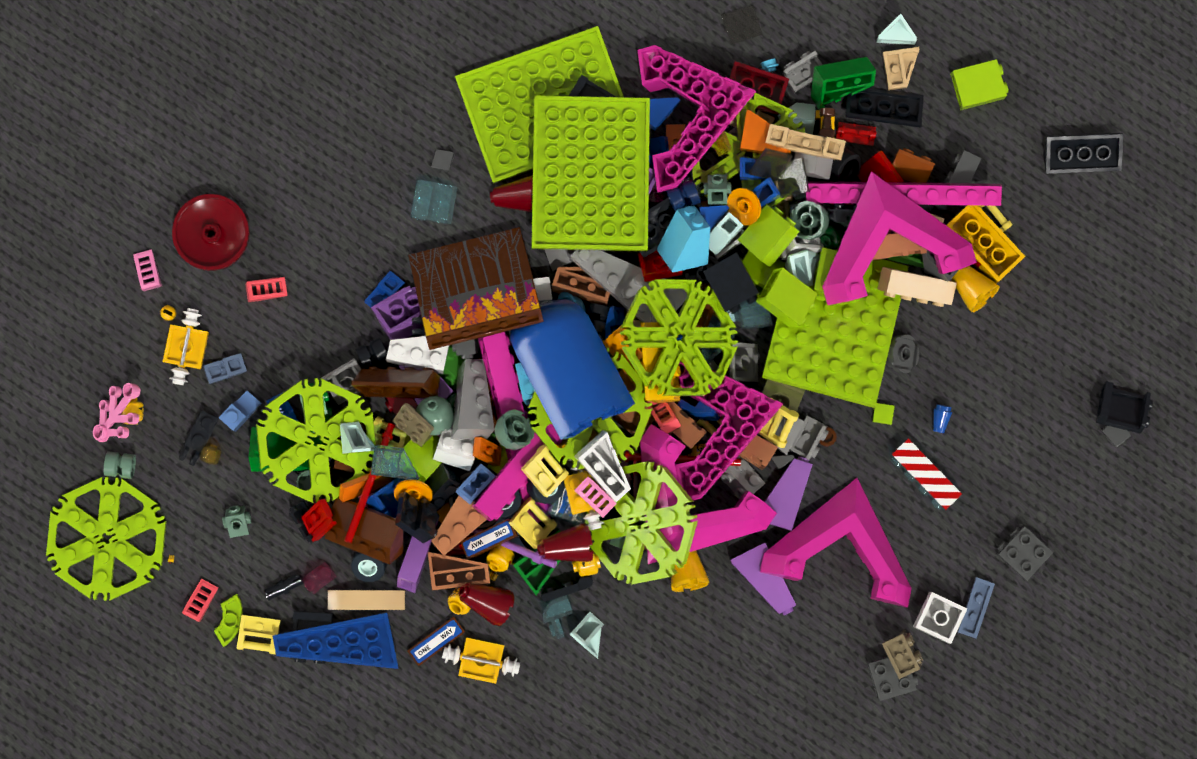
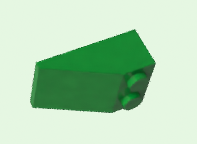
[248,427,310,472]

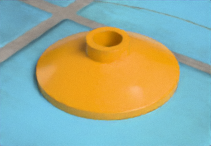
[727,188,761,226]
[394,479,433,502]

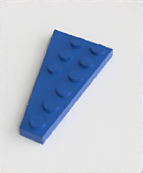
[273,613,398,669]

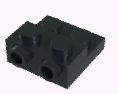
[395,491,440,543]

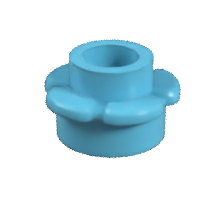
[761,59,779,72]

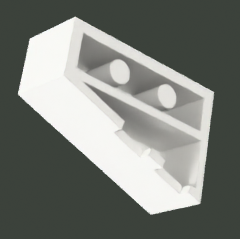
[386,336,449,374]
[574,430,631,502]

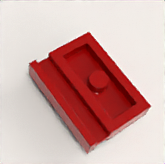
[301,499,337,542]

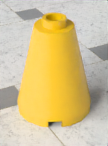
[951,266,1000,313]
[671,550,709,592]

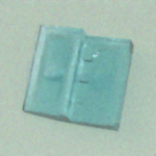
[411,180,457,225]

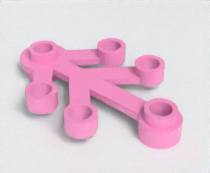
[93,383,140,442]

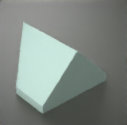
[877,14,917,45]
[777,103,815,135]
[785,250,820,287]
[340,422,378,454]
[570,612,604,659]

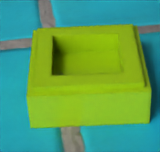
[872,403,894,425]

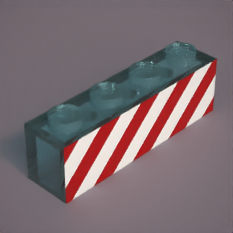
[890,438,962,511]

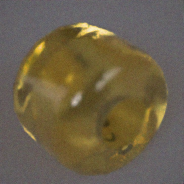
[200,444,221,465]

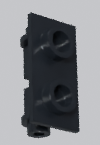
[828,203,857,223]
[289,501,313,543]

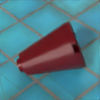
[490,175,533,212]
[537,523,593,562]
[458,583,515,626]

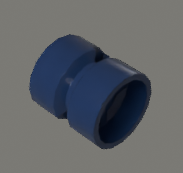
[666,180,701,212]

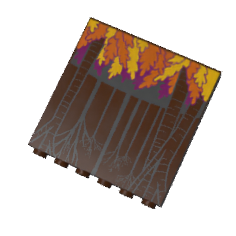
[408,227,544,350]

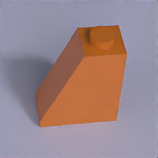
[740,110,791,158]

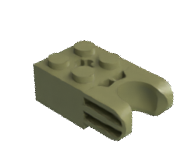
[762,380,805,420]

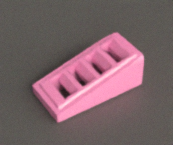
[133,249,162,291]
[575,476,616,518]

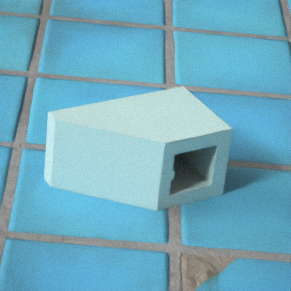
[709,212,743,256]

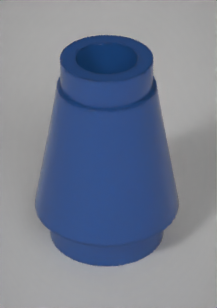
[933,404,952,433]

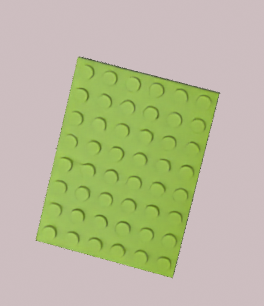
[455,26,624,184]
[532,96,650,251]
[762,249,909,408]

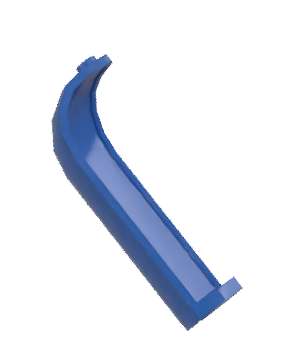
[510,299,635,440]

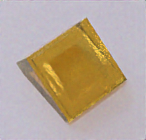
[713,131,732,157]

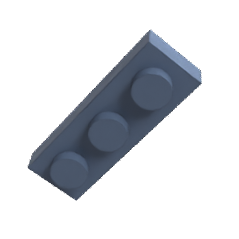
[957,577,995,639]

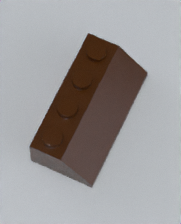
[351,367,440,398]
[325,497,403,565]

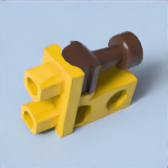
[815,108,836,138]

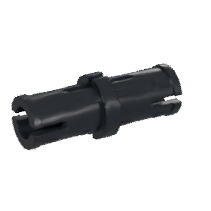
[264,573,304,601]

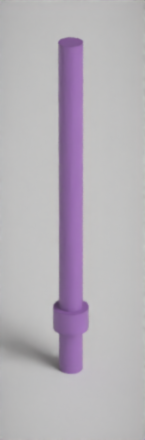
[471,528,557,568]

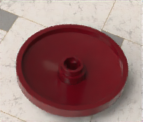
[172,194,250,271]

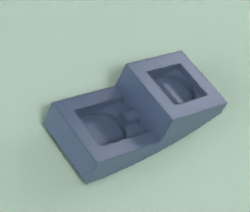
[203,353,247,384]

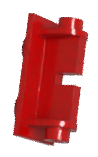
[836,122,876,146]

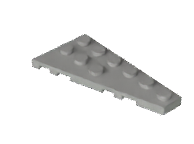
[569,250,687,323]

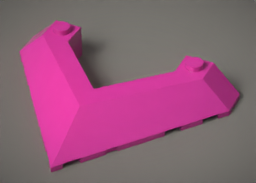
[637,45,757,192]
[822,172,977,305]
[675,361,783,500]
[640,424,777,565]
[760,478,912,607]

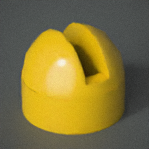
[160,305,176,321]

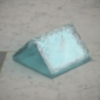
[371,445,419,480]

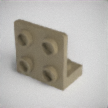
[393,403,434,447]
[882,630,923,679]

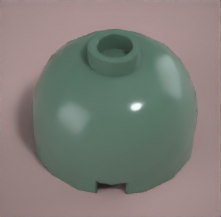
[790,201,829,240]
[416,396,454,435]
[495,410,534,450]

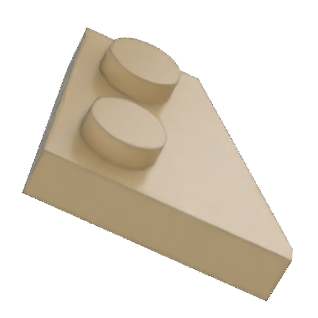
[882,47,920,91]

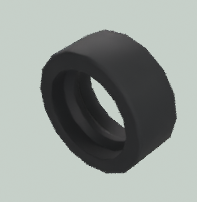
[829,149,862,182]

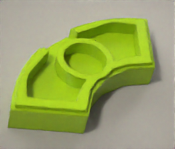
[214,594,243,647]

